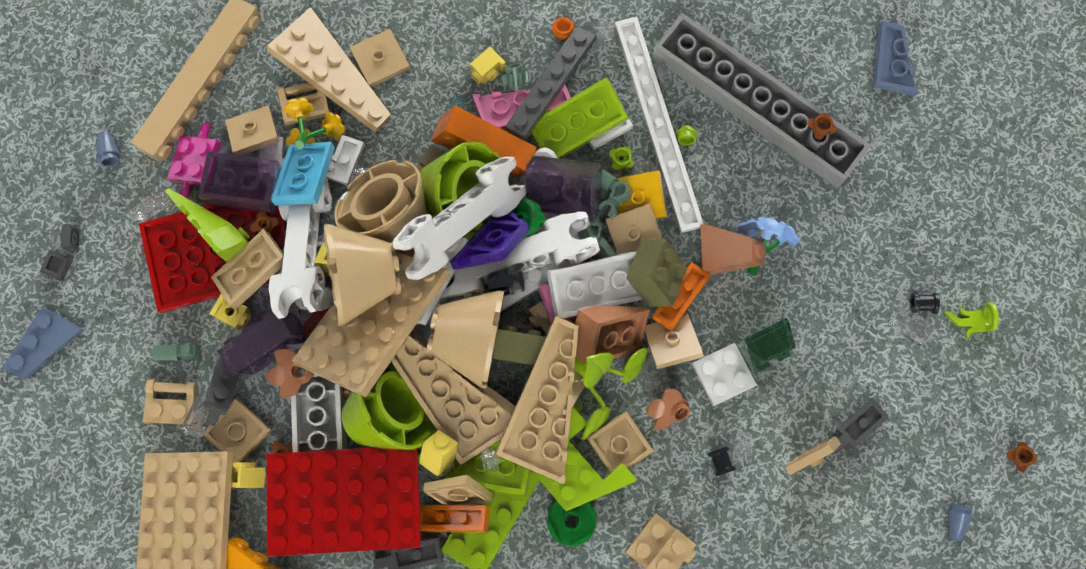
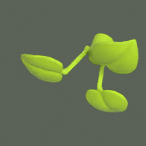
[574,348,648,441]

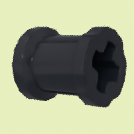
[910,292,940,314]
[707,446,736,476]

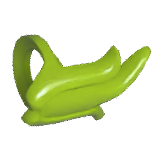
[944,302,999,339]

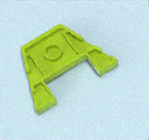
[534,407,637,511]

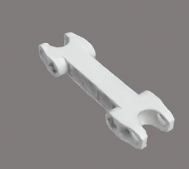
[392,157,526,280]
[268,177,332,319]
[439,212,600,304]

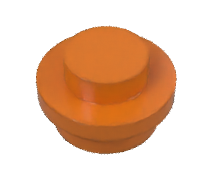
[552,17,574,40]

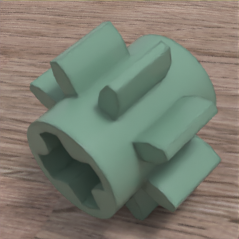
[502,65,530,91]

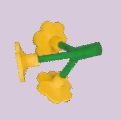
[284,98,345,149]

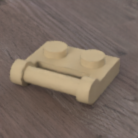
[277,83,330,126]
[143,379,198,425]

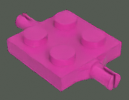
[167,123,222,199]

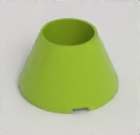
[420,142,500,238]
[342,361,437,450]

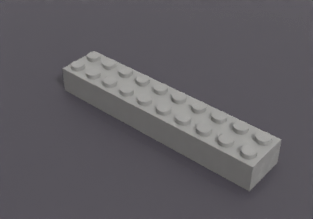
[652,13,871,189]

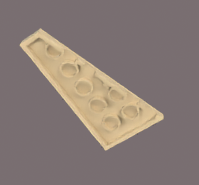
[267,7,391,133]
[495,316,579,485]
[391,334,512,465]

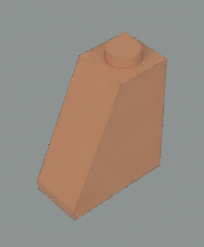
[700,224,766,274]

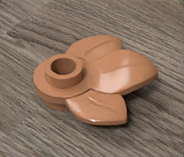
[265,349,313,398]
[646,389,690,430]

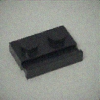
[486,271,525,297]

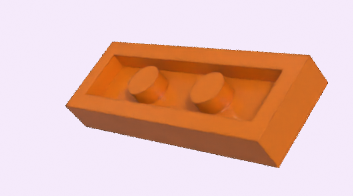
[652,262,711,331]
[420,505,490,533]

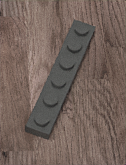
[505,26,596,141]

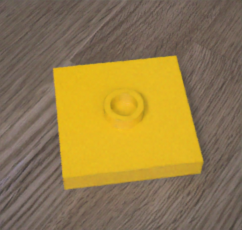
[617,171,667,219]

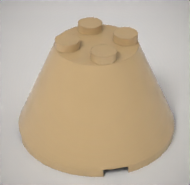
[324,224,401,326]
[427,290,504,389]

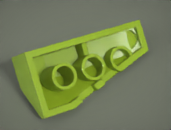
[165,188,250,262]

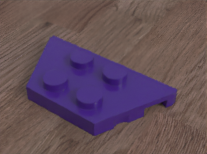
[450,212,530,270]

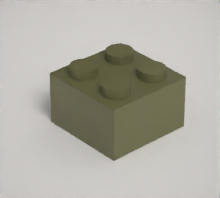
[626,239,687,307]
[492,326,546,366]

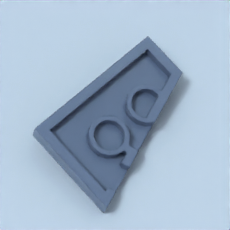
[872,21,919,96]
[2,306,85,380]

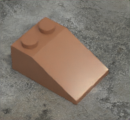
[575,305,650,365]

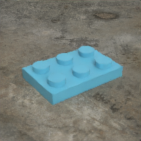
[271,142,335,206]

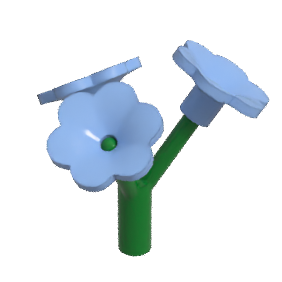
[736,217,799,276]

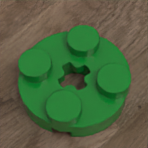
[509,198,545,239]
[547,501,596,546]

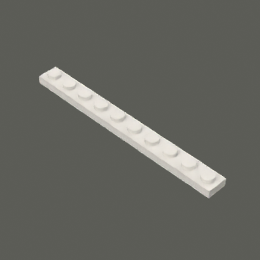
[615,16,703,233]

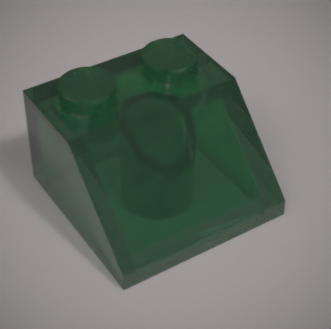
[737,318,796,373]

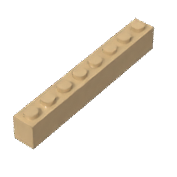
[131,0,261,163]

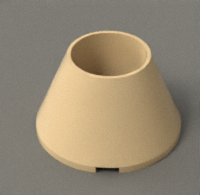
[334,160,428,253]

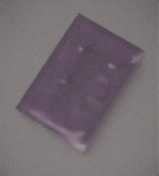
[198,151,282,214]
[526,156,602,218]
[217,310,309,377]

